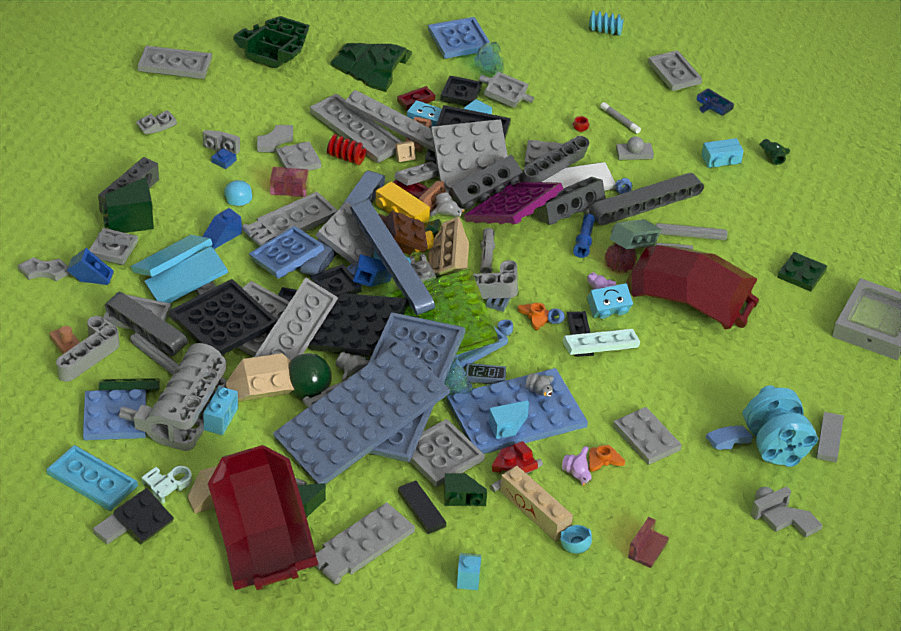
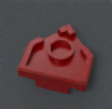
[492,441,538,473]

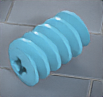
[589,10,624,35]

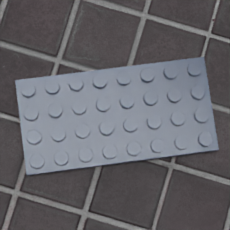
[368,312,466,463]
[273,341,450,484]

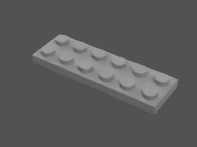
[310,94,402,163]
[254,278,338,360]

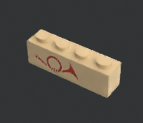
[500,466,573,542]

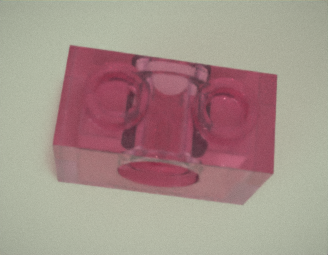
[270,167,309,197]

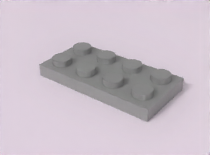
[138,46,212,79]

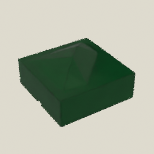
[424,219,442,237]

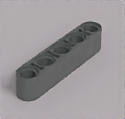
[519,136,589,182]
[104,292,188,356]

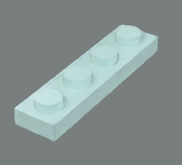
[563,329,640,355]

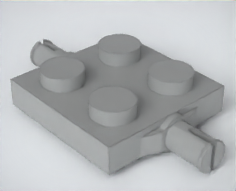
[479,71,534,108]

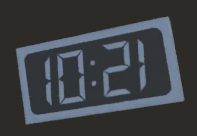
[466,363,506,384]

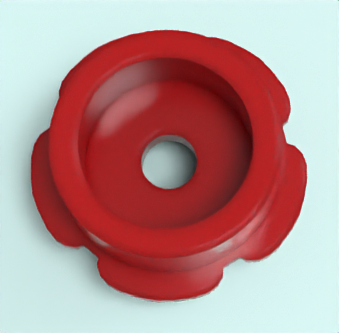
[573,116,590,132]

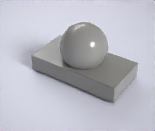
[616,136,654,160]
[751,486,791,520]

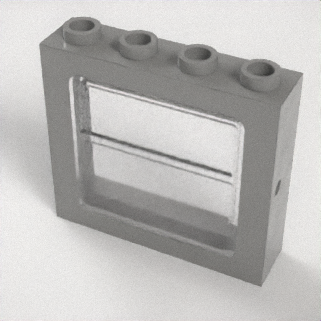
[832,278,901,361]

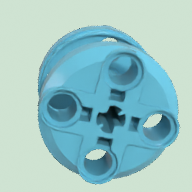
[742,385,818,467]

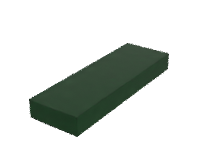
[99,378,161,390]

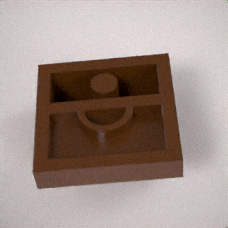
[378,211,428,255]

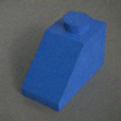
[202,208,242,249]
[67,248,114,285]

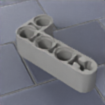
[443,260,518,300]
[56,316,120,382]

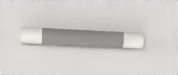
[600,102,641,134]

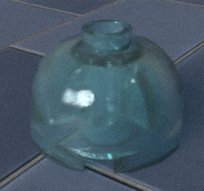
[474,42,503,76]
[444,358,473,395]

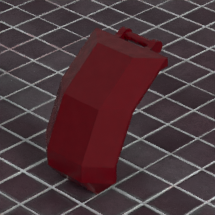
[625,245,759,329]
[208,445,319,591]

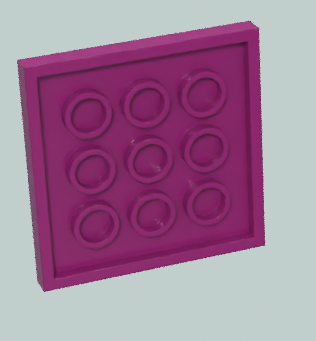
[464,182,563,225]

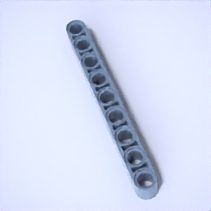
[301,170,385,276]
[350,199,435,316]

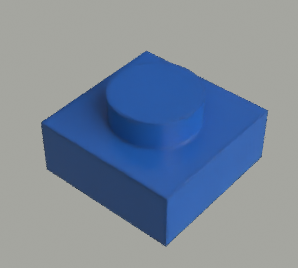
[211,148,237,169]

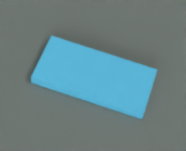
[131,235,212,277]
[145,246,228,303]
[46,445,138,511]

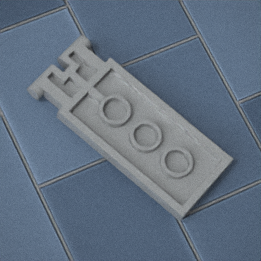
[241,192,338,247]
[316,502,415,584]

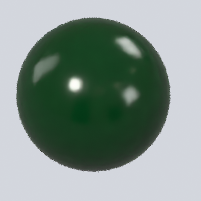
[289,353,332,400]

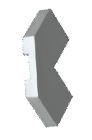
[763,506,822,538]

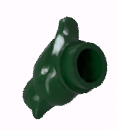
[759,139,790,165]

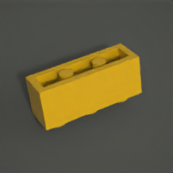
[375,181,430,223]

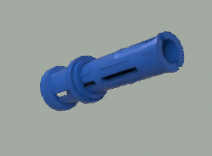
[573,214,595,258]

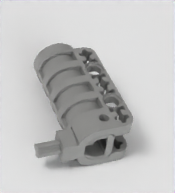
[119,343,226,451]

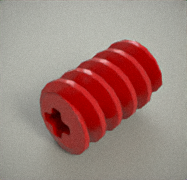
[327,134,366,165]

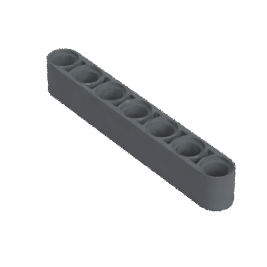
[589,173,704,225]

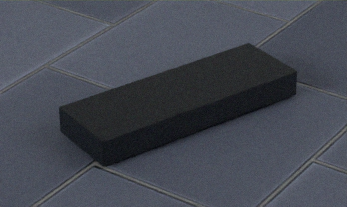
[566,311,594,357]
[398,480,446,534]

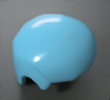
[224,180,253,206]
[560,525,592,554]

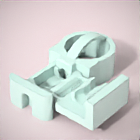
[142,466,192,503]

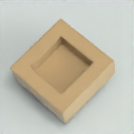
[395,141,416,162]

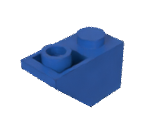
[353,254,392,287]

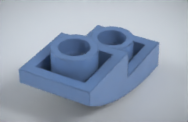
[706,426,753,450]

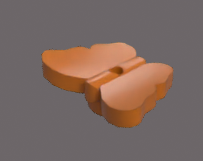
[517,303,549,330]
[589,445,625,472]

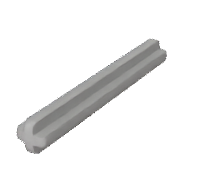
[655,223,727,240]
[130,333,179,375]

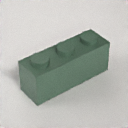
[610,219,662,249]

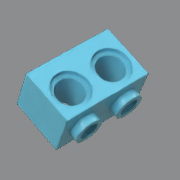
[203,386,238,435]

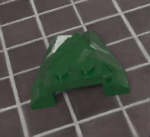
[233,16,310,68]
[331,43,412,92]

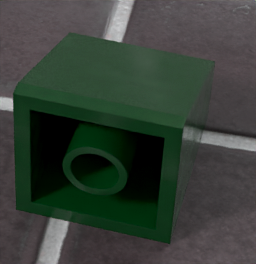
[102,178,154,233]

